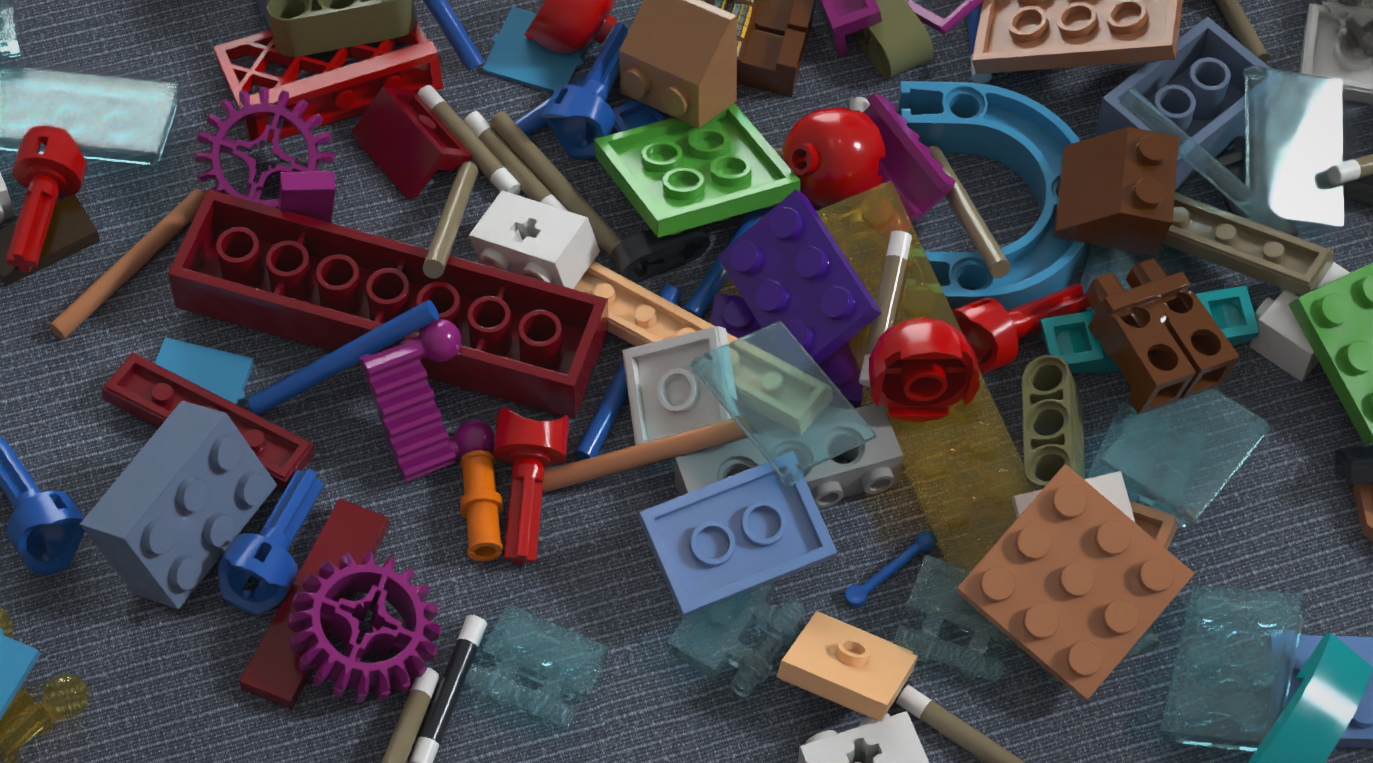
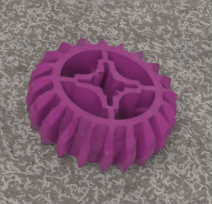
[193,87,335,208]
[287,551,441,704]

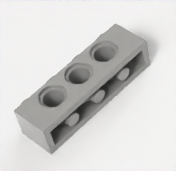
[675,403,904,508]

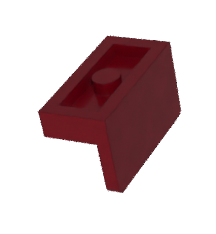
[352,87,472,198]

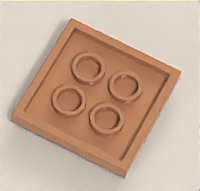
[955,464,1195,703]

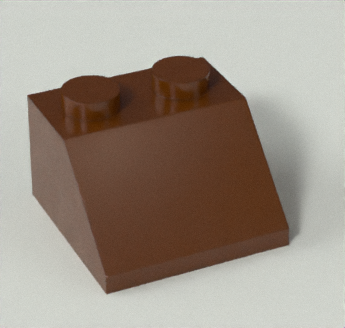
[1053,127,1179,257]

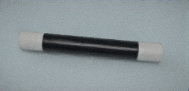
[408,615,487,763]

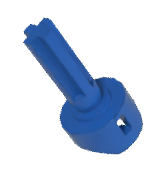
[539,23,629,160]
[0,437,85,575]
[218,469,325,615]

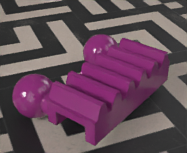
[863,93,956,250]
[358,319,495,482]

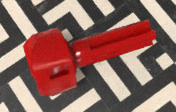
[6,125,87,272]
[949,284,1091,376]
[493,407,569,565]

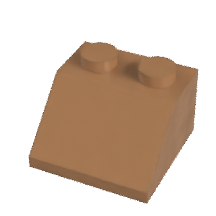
[619,0,737,128]

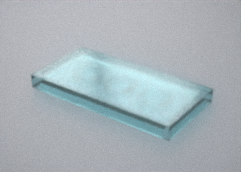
[0,66,180,166]

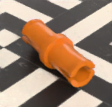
[459,450,503,562]

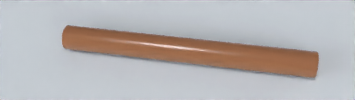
[49,189,205,340]
[543,415,750,493]

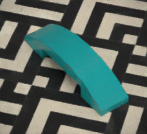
[1040,285,1260,373]
[1248,633,1373,763]

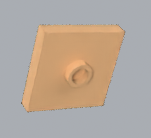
[776,611,919,722]

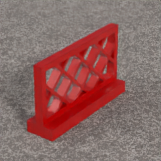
[213,20,443,145]

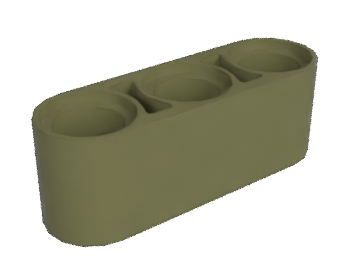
[267,0,417,57]
[851,0,934,79]
[1022,355,1085,491]

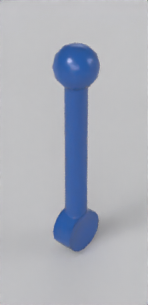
[845,530,937,609]

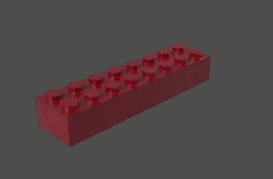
[168,189,608,419]

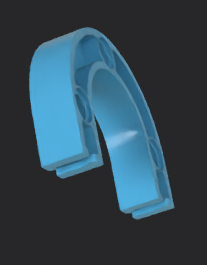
[897,81,1089,324]

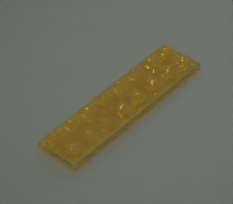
[816,180,1035,599]

